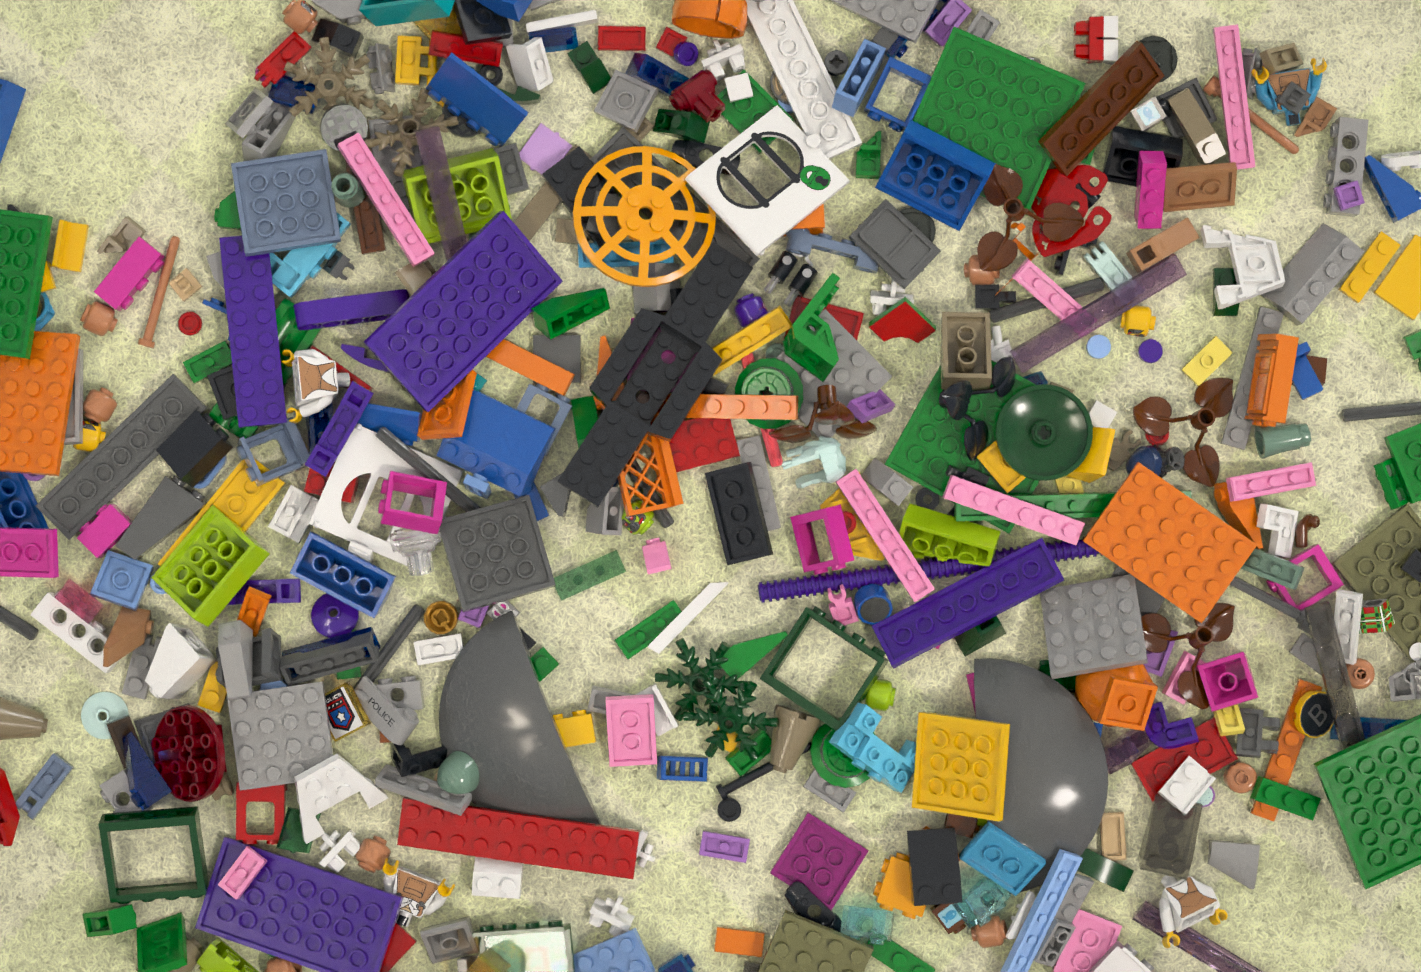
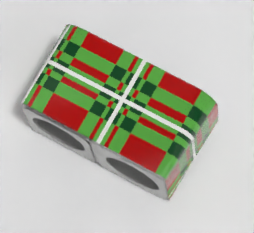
[1359,599,1395,634]

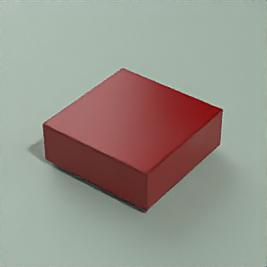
[656,27,688,58]

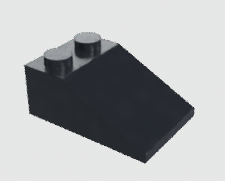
[907,827,963,906]

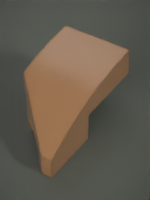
[1294,96,1337,137]

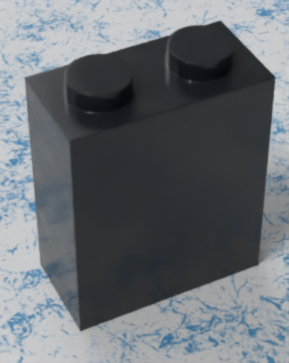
[156,410,233,487]

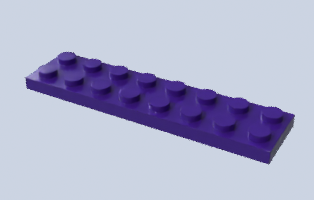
[219,235,287,428]
[872,538,1064,669]

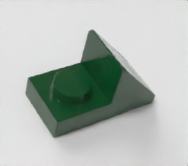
[567,41,611,94]
[1213,268,1240,316]

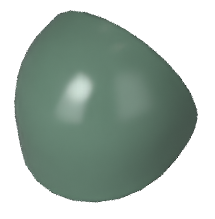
[437,751,479,794]

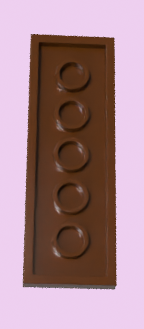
[1038,41,1165,176]

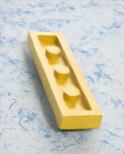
[712,305,793,376]

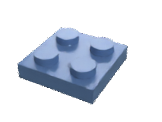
[90,550,154,611]

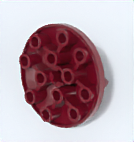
[151,705,227,802]

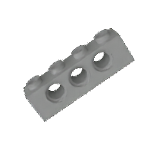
[1323,117,1369,217]

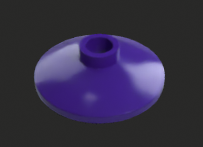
[311,593,359,639]

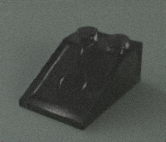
[1138,793,1203,880]

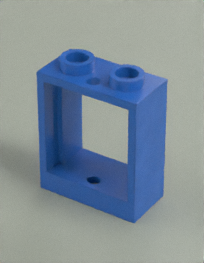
[864,56,932,132]

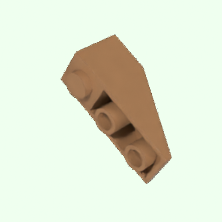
[1126,217,1200,273]

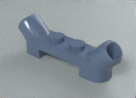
[786,229,879,273]

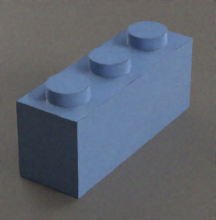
[832,39,886,117]

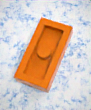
[237,586,272,637]

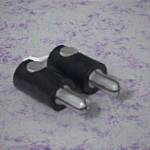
[764,251,818,307]

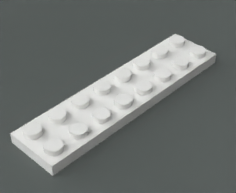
[745,0,862,159]

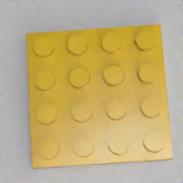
[912,712,1010,821]

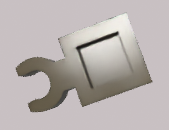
[1108,430,1141,471]

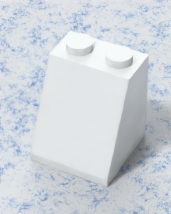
[145,623,218,699]

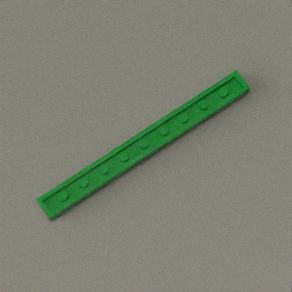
[955,490,1192,521]

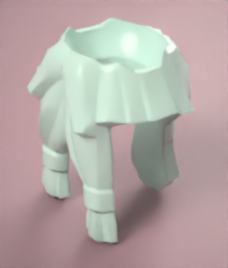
[782,436,846,488]

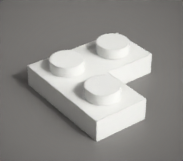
[1256,503,1299,558]

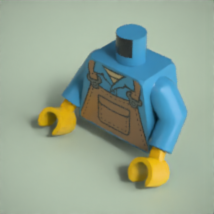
[1251,58,1327,126]

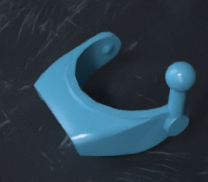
[35,292,55,331]

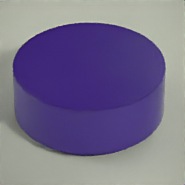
[674,41,698,66]
[1138,339,1163,363]

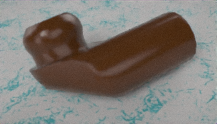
[1296,514,1320,547]

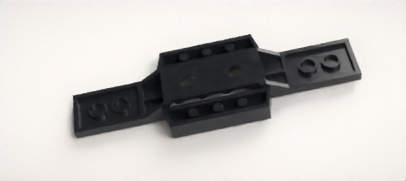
[558,242,753,508]

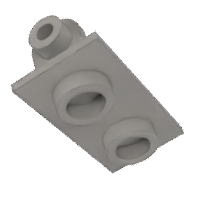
[366,43,396,94]
[1242,48,1263,100]

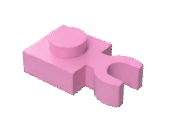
[827,585,859,625]

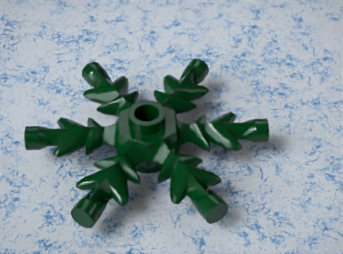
[655,638,749,721]
[683,678,779,761]

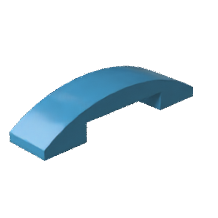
[578,239,674,268]

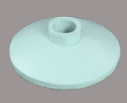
[81,692,129,739]

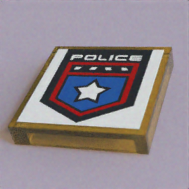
[325,681,371,742]

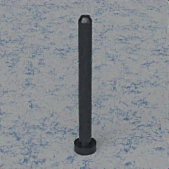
[716,741,812,801]

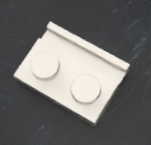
[268,485,319,543]
[1157,756,1216,815]

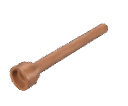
[1202,75,1299,154]

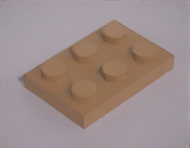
[1163,162,1237,212]

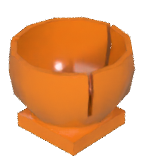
[672,0,747,39]
[1075,664,1158,731]

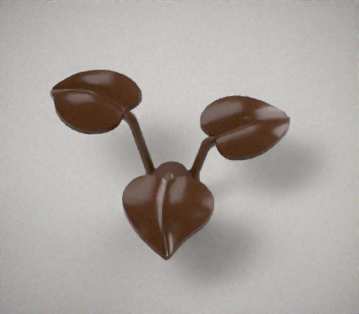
[977,164,1084,271]
[1133,378,1233,487]
[769,385,877,443]
[1141,603,1235,709]

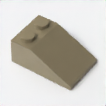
[940,312,992,390]

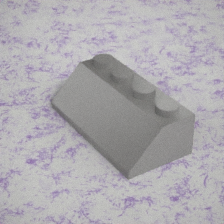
[1261,223,1364,326]

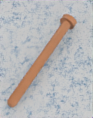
[138,236,180,349]

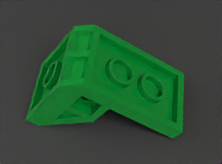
[782,272,840,382]

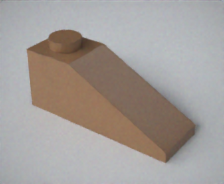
[103,606,154,667]

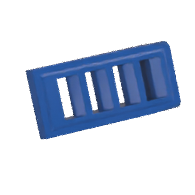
[656,756,708,782]

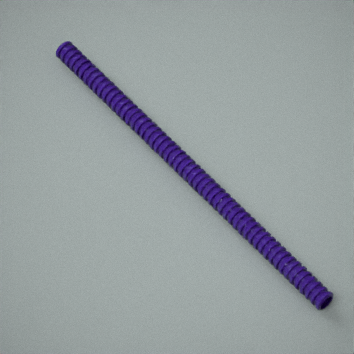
[758,537,1104,603]

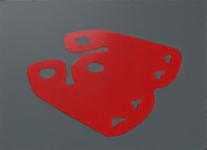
[1031,165,1112,257]

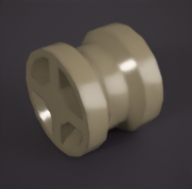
[212,772,234,801]

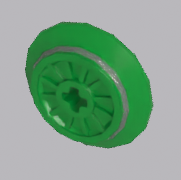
[735,358,804,429]
[810,717,875,788]

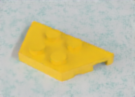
[820,472,884,561]

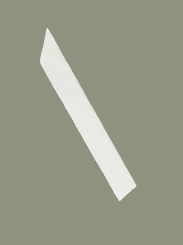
[648,582,728,654]

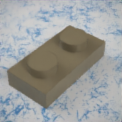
[1260,43,1304,75]

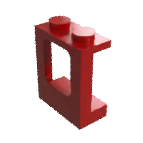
[236,781,288,844]

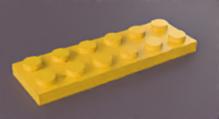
[158,457,286,566]

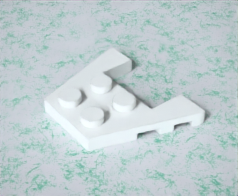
[1201,225,1285,309]
[294,754,388,844]

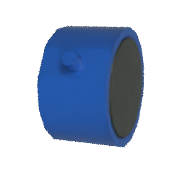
[854,584,893,625]

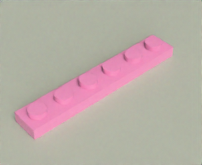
[1213,24,1256,170]
[337,132,435,267]
[836,469,935,603]
[942,475,1085,545]

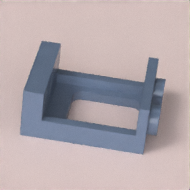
[517,383,572,457]
[236,417,310,487]

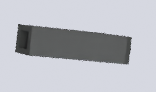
[115,475,206,560]

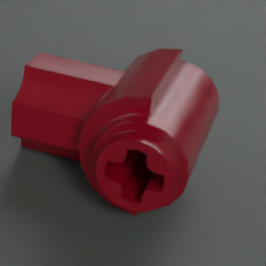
[669,69,725,123]

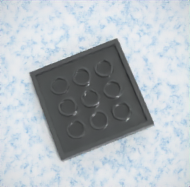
[439,495,556,613]

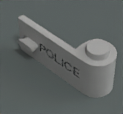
[349,676,419,745]

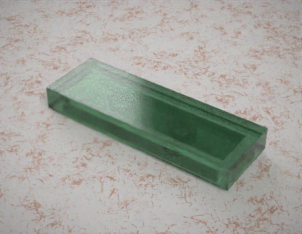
[554,550,627,601]

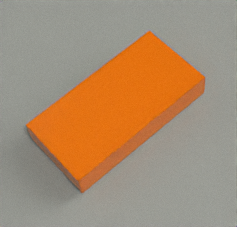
[714,927,765,957]

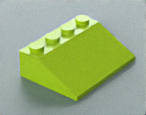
[402,148,512,244]
[151,505,270,627]

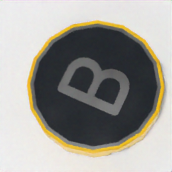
[1294,690,1337,738]

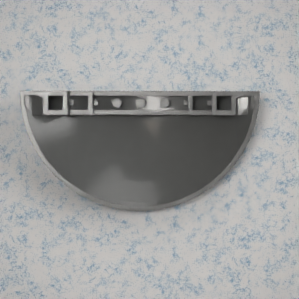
[439,610,601,825]
[974,658,1108,895]

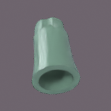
[331,173,366,208]
[1254,423,1311,459]

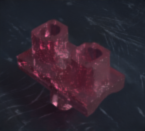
[54,579,104,624]

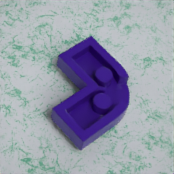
[1145,702,1199,749]

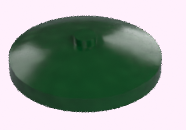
[995,384,1093,481]

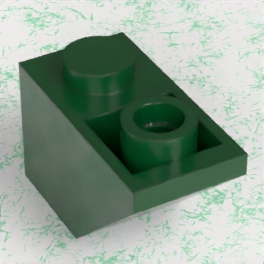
[653,109,710,143]
[954,616,1006,657]

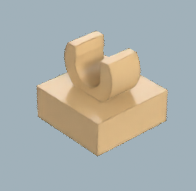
[169,268,203,302]

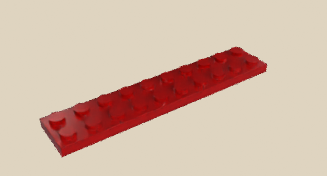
[397,797,640,879]

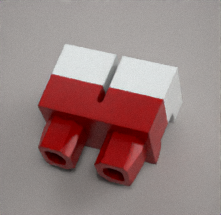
[1074,16,1118,65]

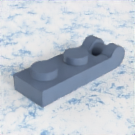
[15,753,74,820]

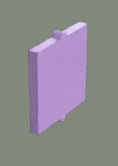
[519,123,573,175]

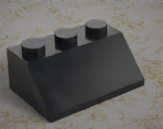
[1102,126,1183,187]

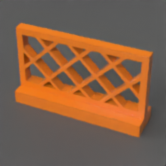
[618,411,684,517]

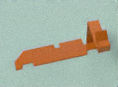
[995,222,1039,296]

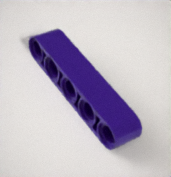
[293,289,410,330]

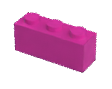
[1134,151,1167,229]
[94,237,165,311]

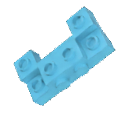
[270,213,351,298]
[829,703,916,793]

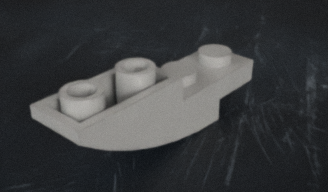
[1034,873,1094,967]

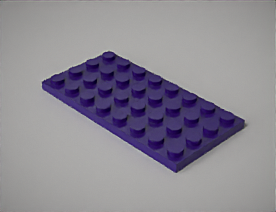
[364,210,563,412]
[195,837,404,972]

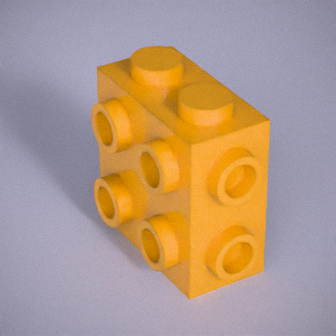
[873,852,926,919]

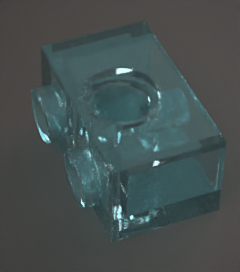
[952,876,1011,928]
[840,905,895,945]

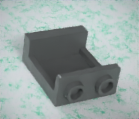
[215,628,281,688]

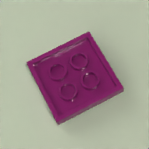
[770,812,869,910]

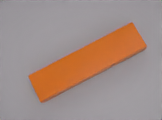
[486,339,575,396]

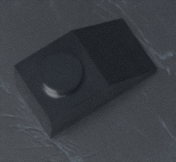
[311,18,364,59]

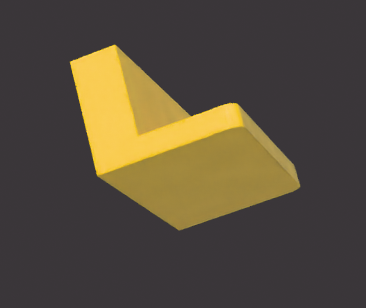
[52,219,89,272]

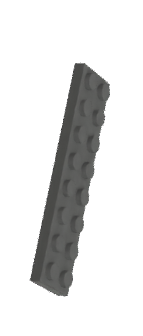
[590,127,760,267]
[36,374,208,540]

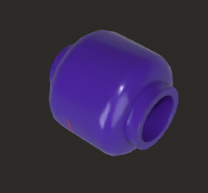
[734,293,768,327]

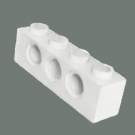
[30,591,120,673]

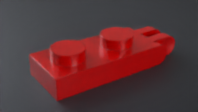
[254,31,312,88]

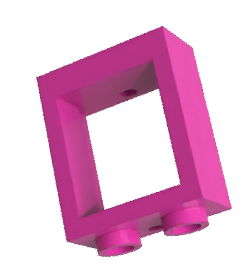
[378,471,447,534]
[790,504,854,575]
[1266,544,1344,610]

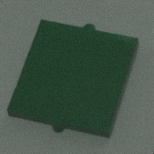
[276,807,321,853]

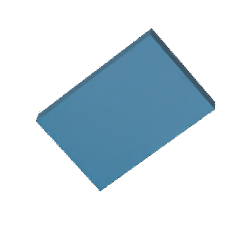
[959,821,1046,896]

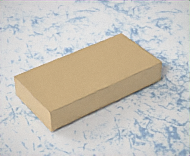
[1100,812,1127,861]

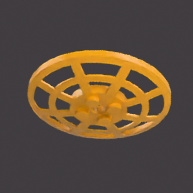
[573,146,716,287]

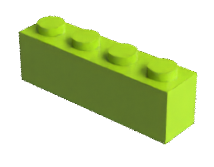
[899,503,1001,566]
[196,937,259,972]

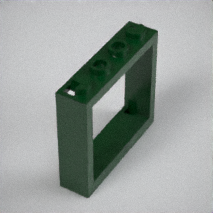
[760,606,889,731]
[98,806,209,904]

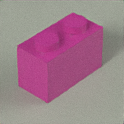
[77,504,133,558]

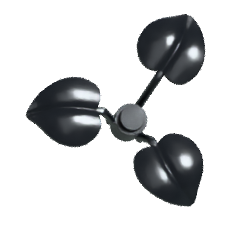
[939,355,1016,461]

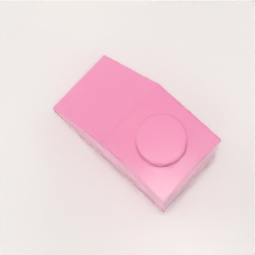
[642,537,672,574]

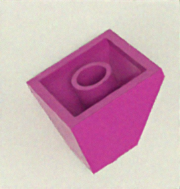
[1197,652,1259,712]

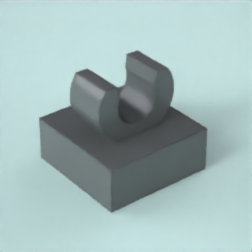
[1277,81,1311,115]
[322,250,355,280]

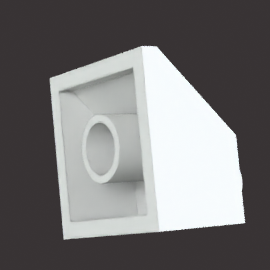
[472,856,524,899]

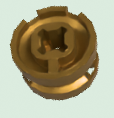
[424,601,458,634]

